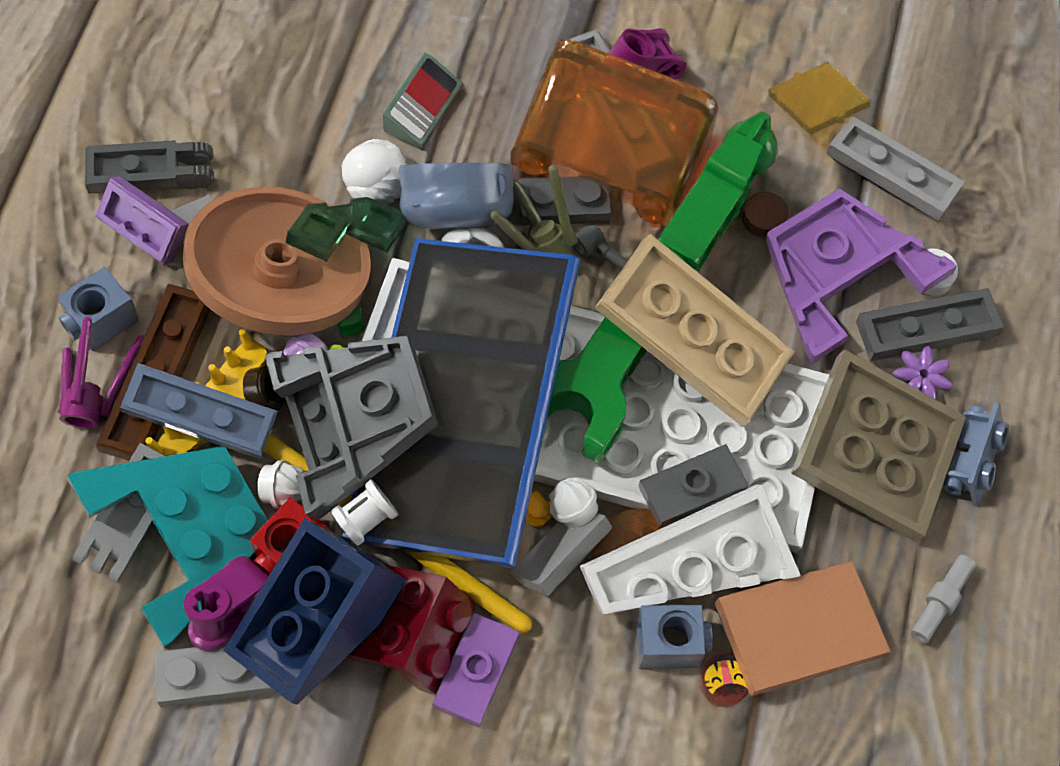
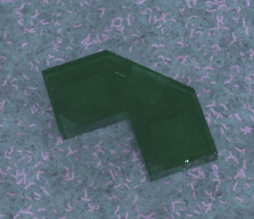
[285,197,407,262]

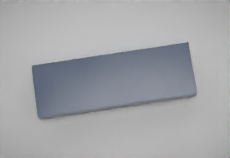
[120,363,277,459]

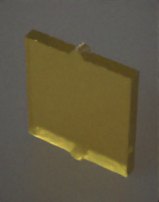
[768,62,871,135]

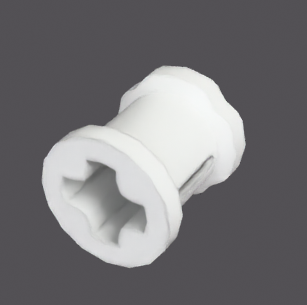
[331,479,399,545]

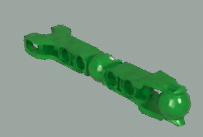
[519,111,778,463]

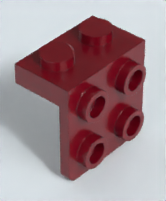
[346,564,476,695]

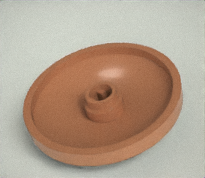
[183,187,371,335]

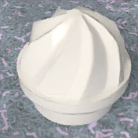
[258,460,303,509]
[549,477,598,528]

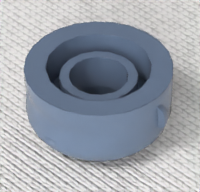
[399,162,514,229]

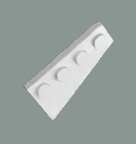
[580,485,801,614]

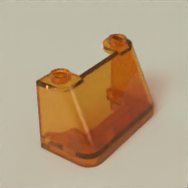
[510,39,719,226]

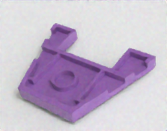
[765,188,957,364]

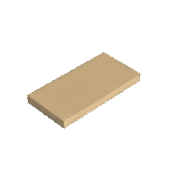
[595,234,795,427]

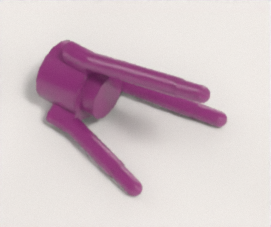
[58,317,144,429]

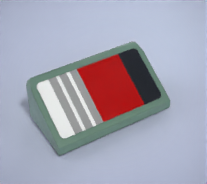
[382,52,463,149]

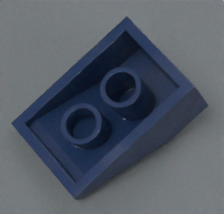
[223,518,406,705]

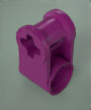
[601,28,687,87]
[183,556,269,651]

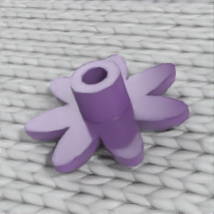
[892,346,953,400]

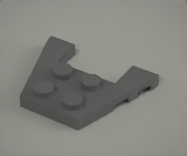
[265,336,439,522]

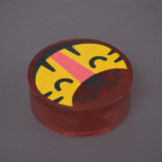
[699,654,749,708]

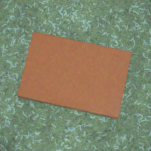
[715,561,891,697]

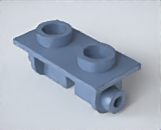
[942,402,1009,507]

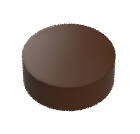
[742,192,789,238]

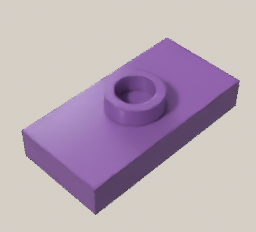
[95,176,189,264]
[432,613,520,728]

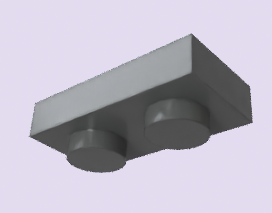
[519,175,611,226]

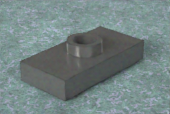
[638,444,749,528]

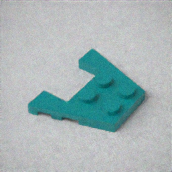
[67,446,268,648]

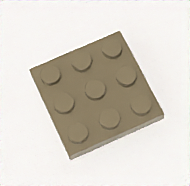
[791,350,966,542]

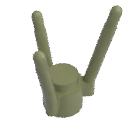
[490,165,578,255]

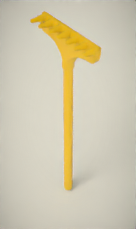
[146,329,532,633]

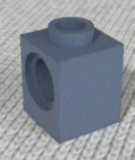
[57,267,139,351]
[636,605,712,669]

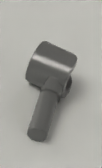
[572,225,628,270]

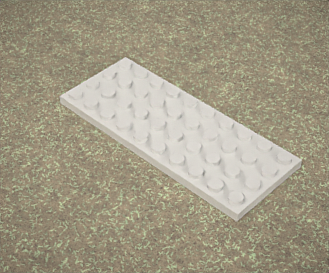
[362,258,829,554]

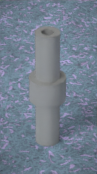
[911,555,976,643]

